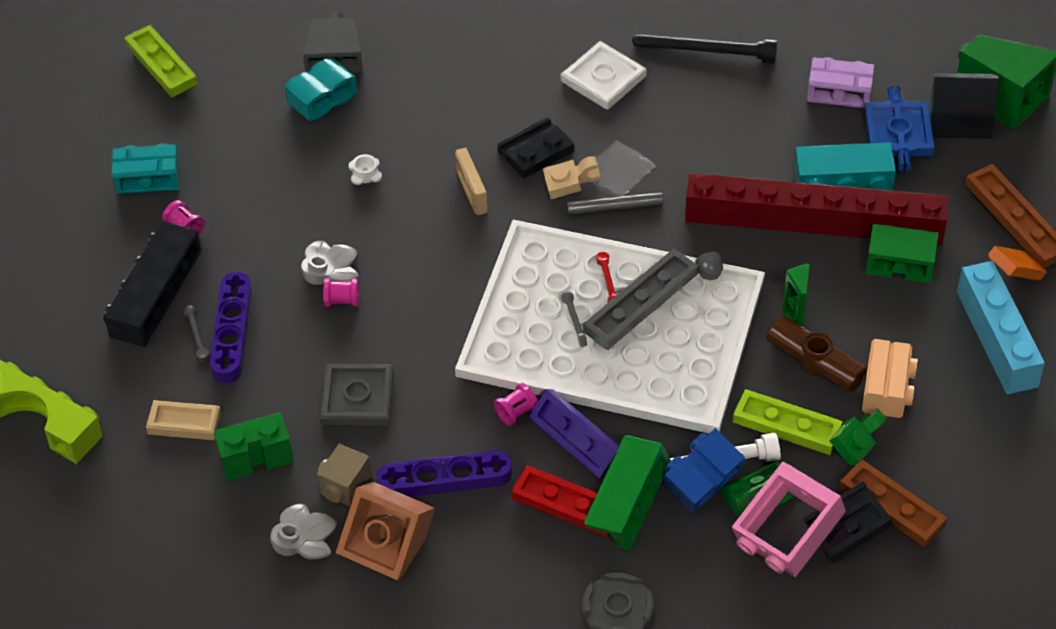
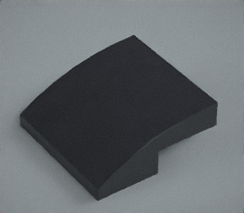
[930,73,998,138]

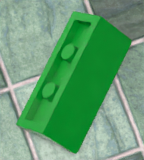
[584,435,671,551]

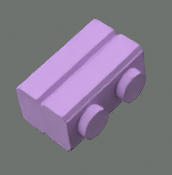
[807,57,874,109]

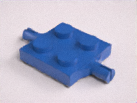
[864,85,935,172]

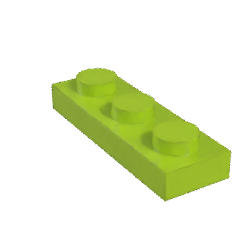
[124,25,198,98]
[733,389,843,455]

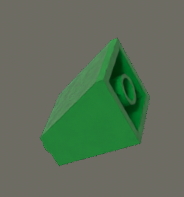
[956,35,1056,131]

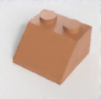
[336,482,435,580]

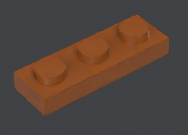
[839,459,948,548]

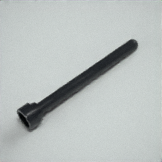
[632,34,777,64]

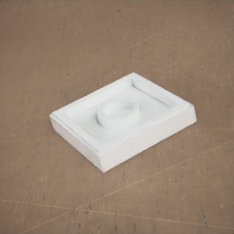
[561,41,647,110]

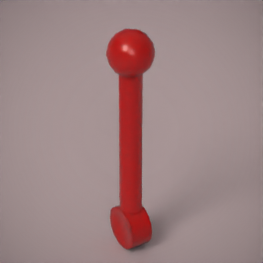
[597,252,617,303]

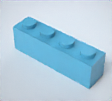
[957,261,1045,394]

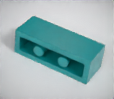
[793,142,896,191]

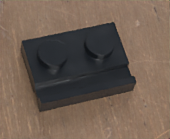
[497,117,574,179]
[803,481,893,563]

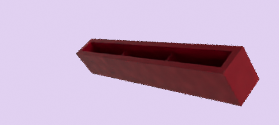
[685,173,948,245]

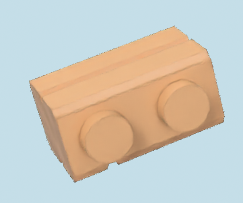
[862,339,918,418]

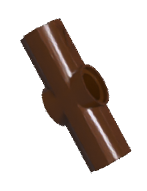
[767,316,867,392]

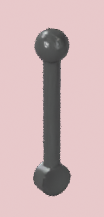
[561,291,587,347]
[183,305,210,362]

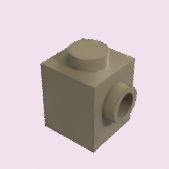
[317,443,372,506]

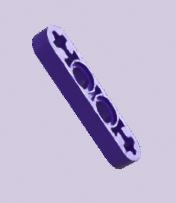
[210,271,252,383]
[376,451,512,497]

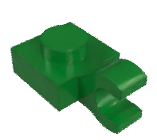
[829,408,886,467]

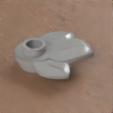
[301,241,359,285]
[270,504,337,559]

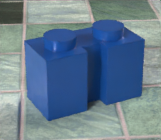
[664,428,745,514]

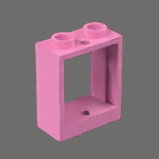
[732,462,846,577]

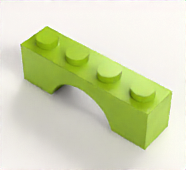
[0,360,103,464]

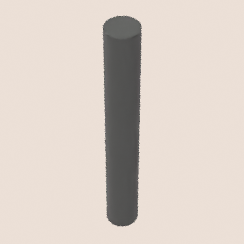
[567,192,663,215]

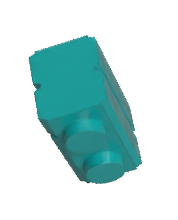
[112,143,180,194]

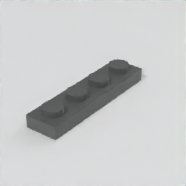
[583,248,699,350]

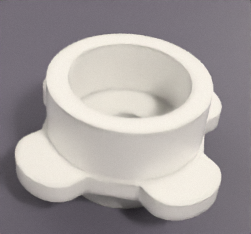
[349,154,382,185]

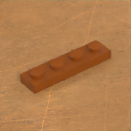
[965,164,1056,268]

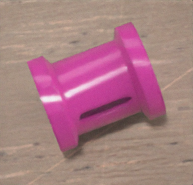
[162,200,205,236]
[323,278,360,308]
[493,383,538,426]

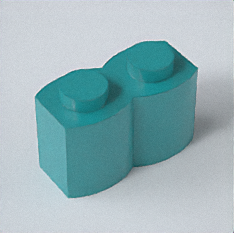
[284,58,357,121]

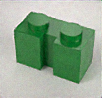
[866,224,938,283]
[214,412,294,481]

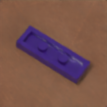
[528,389,619,479]

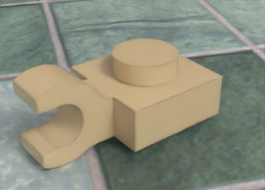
[543,156,601,199]

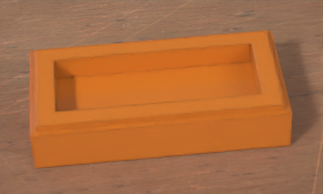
[988,246,1047,281]

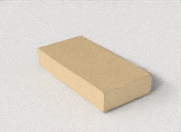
[455,147,488,216]
[146,400,221,440]

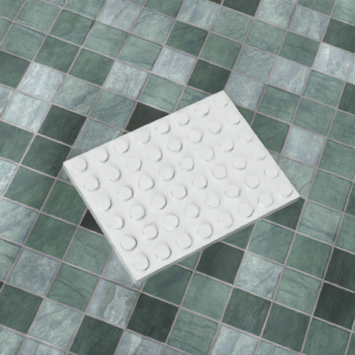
[455,220,765,433]

